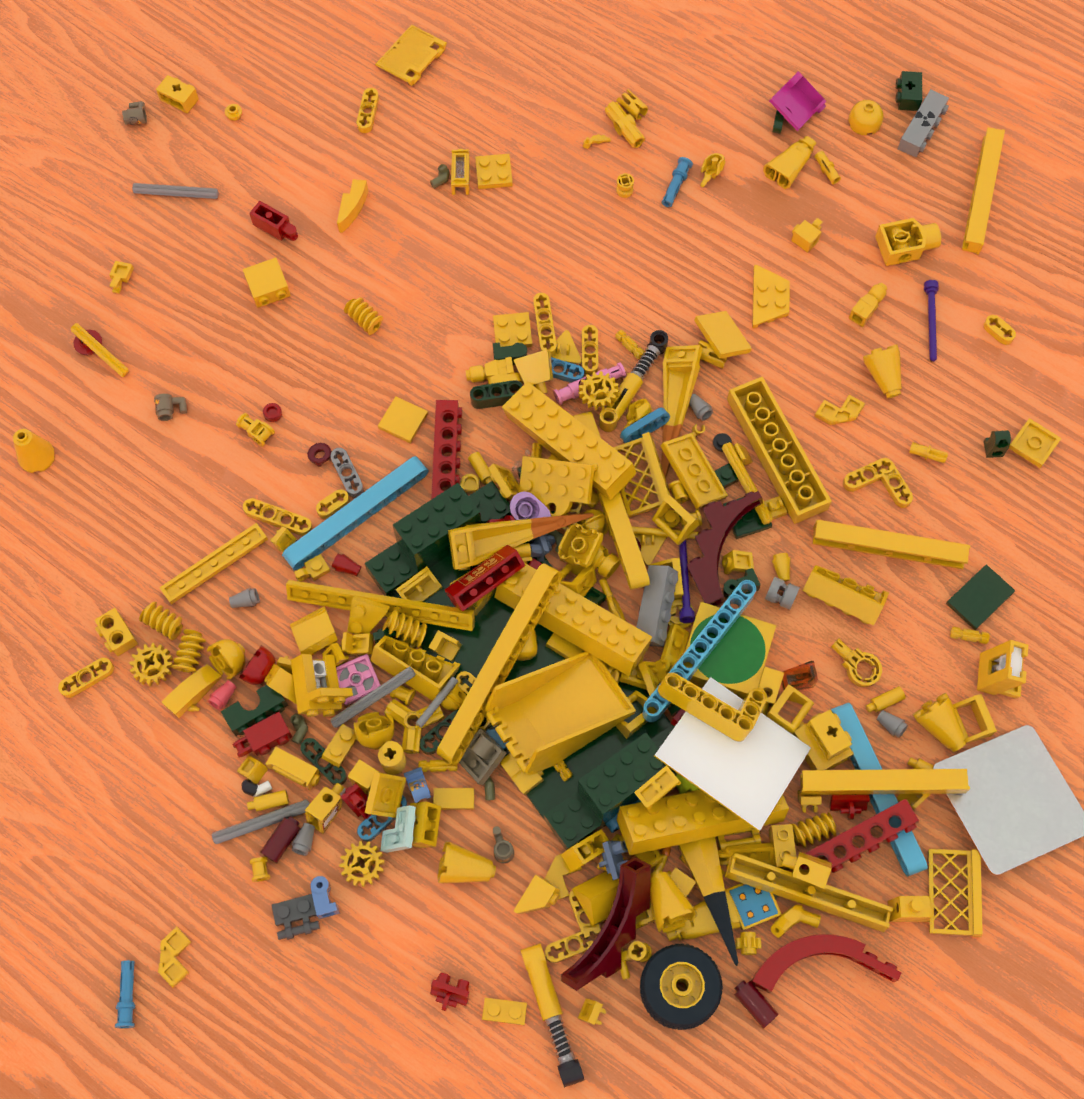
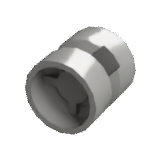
[765,577,800,610]

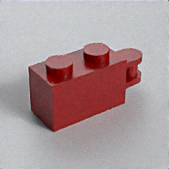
[249,201,298,241]
[232,712,293,757]

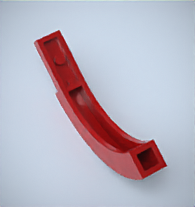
[751,934,902,993]

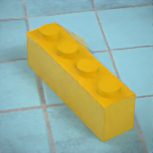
[802,565,889,626]
[371,635,461,701]

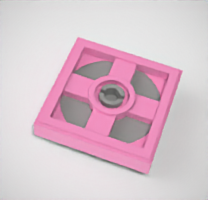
[336,654,381,706]

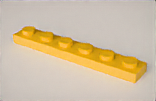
[159,523,268,605]

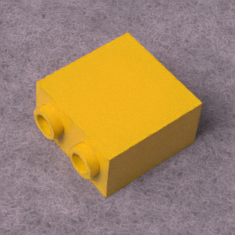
[242,258,291,308]

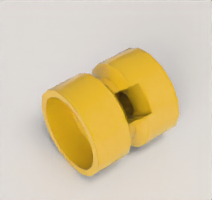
[591,544,621,579]

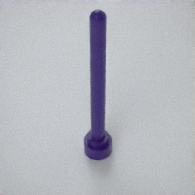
[924,280,939,361]
[679,540,695,624]

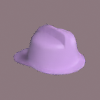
[510,492,551,520]

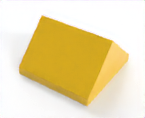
[572,871,619,926]

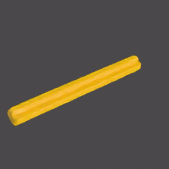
[722,442,773,525]

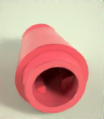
[208,680,237,710]

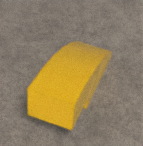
[337,179,369,233]
[161,664,222,718]

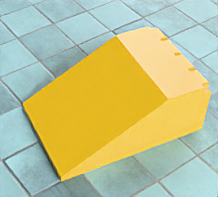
[485,651,636,775]

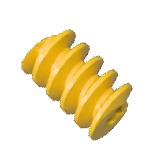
[344,297,383,335]
[139,601,183,640]
[382,610,427,648]
[171,629,207,673]
[378,741,407,775]
[792,812,837,848]

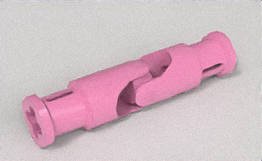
[553,362,626,405]

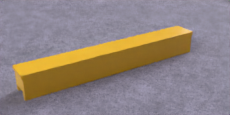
[962,127,1005,255]
[812,520,970,569]
[800,769,970,795]
[724,853,893,932]

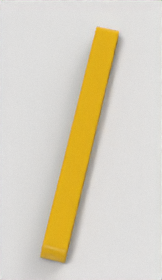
[573,411,650,590]
[437,563,562,765]

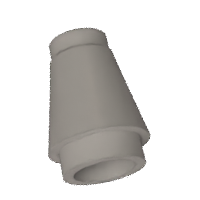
[689,394,713,421]
[229,588,260,608]
[876,710,908,738]
[292,823,315,856]

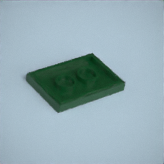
[946,564,1015,630]

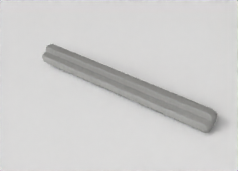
[132,183,219,199]
[330,667,415,728]
[212,799,310,844]

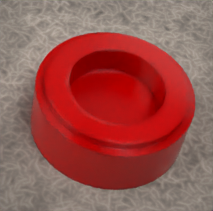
[263,403,282,422]

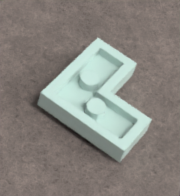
[380,805,416,853]

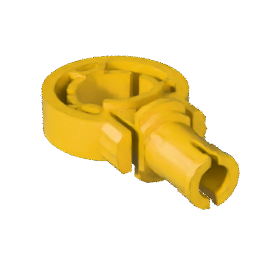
[831,638,882,687]

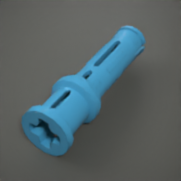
[661,157,693,207]
[115,960,136,1029]

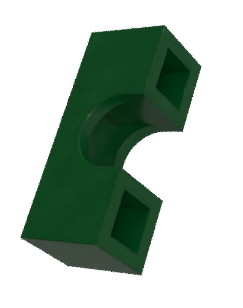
[221,685,288,736]

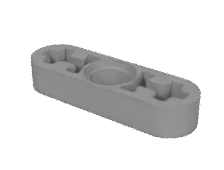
[330,448,364,497]

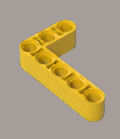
[658,673,767,742]

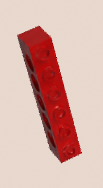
[431,400,462,500]
[800,799,919,873]

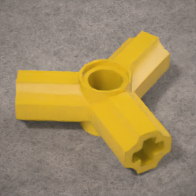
[384,699,444,754]

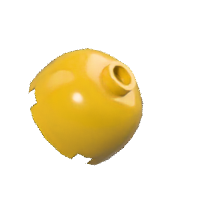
[848,100,884,135]
[207,639,246,679]
[354,712,395,750]

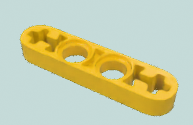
[533,293,557,357]
[243,498,313,536]

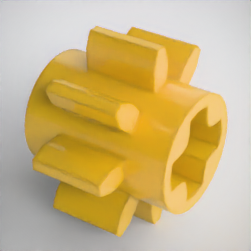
[735,932,762,955]

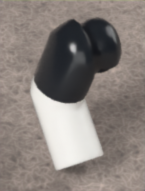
[241,779,273,797]

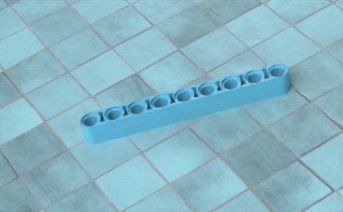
[282,456,429,570]
[642,580,756,722]
[831,702,928,877]

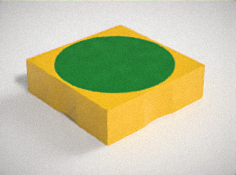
[683,602,777,700]

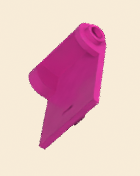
[769,71,826,131]

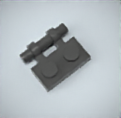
[272,894,320,940]

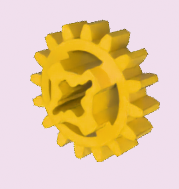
[579,371,619,410]
[129,643,173,686]
[339,841,385,887]

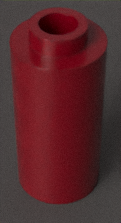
[260,816,301,864]
[734,980,779,1029]

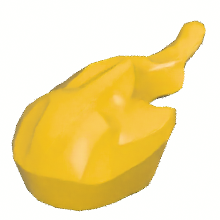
[700,153,726,187]
[622,399,652,431]

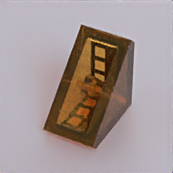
[782,661,818,690]

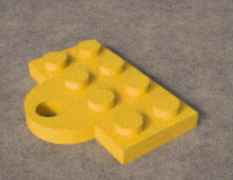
[519,456,595,516]

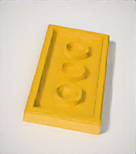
[660,433,728,510]

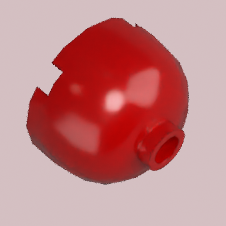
[239,645,276,685]

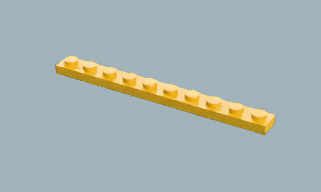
[286,580,475,631]

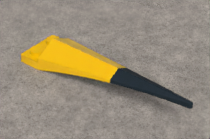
[678,837,738,966]

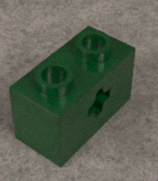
[895,71,922,111]

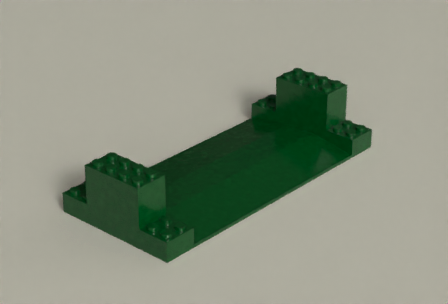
[365,481,677,850]

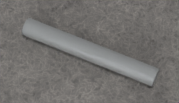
[415,677,458,728]

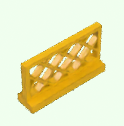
[613,432,671,518]
[928,849,983,937]

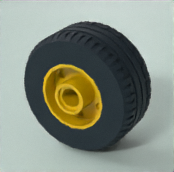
[640,944,723,1030]

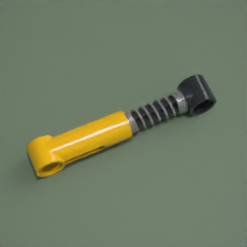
[599,330,668,432]
[520,943,585,1088]

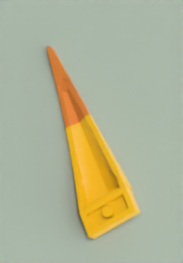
[661,345,702,479]
[448,513,594,570]

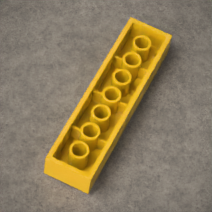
[727,376,832,524]
[502,381,637,500]
[494,563,652,676]
[616,790,789,855]

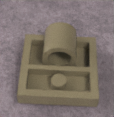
[459,728,507,785]

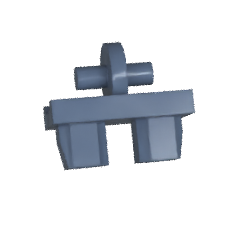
[530,534,555,562]
[598,840,628,880]

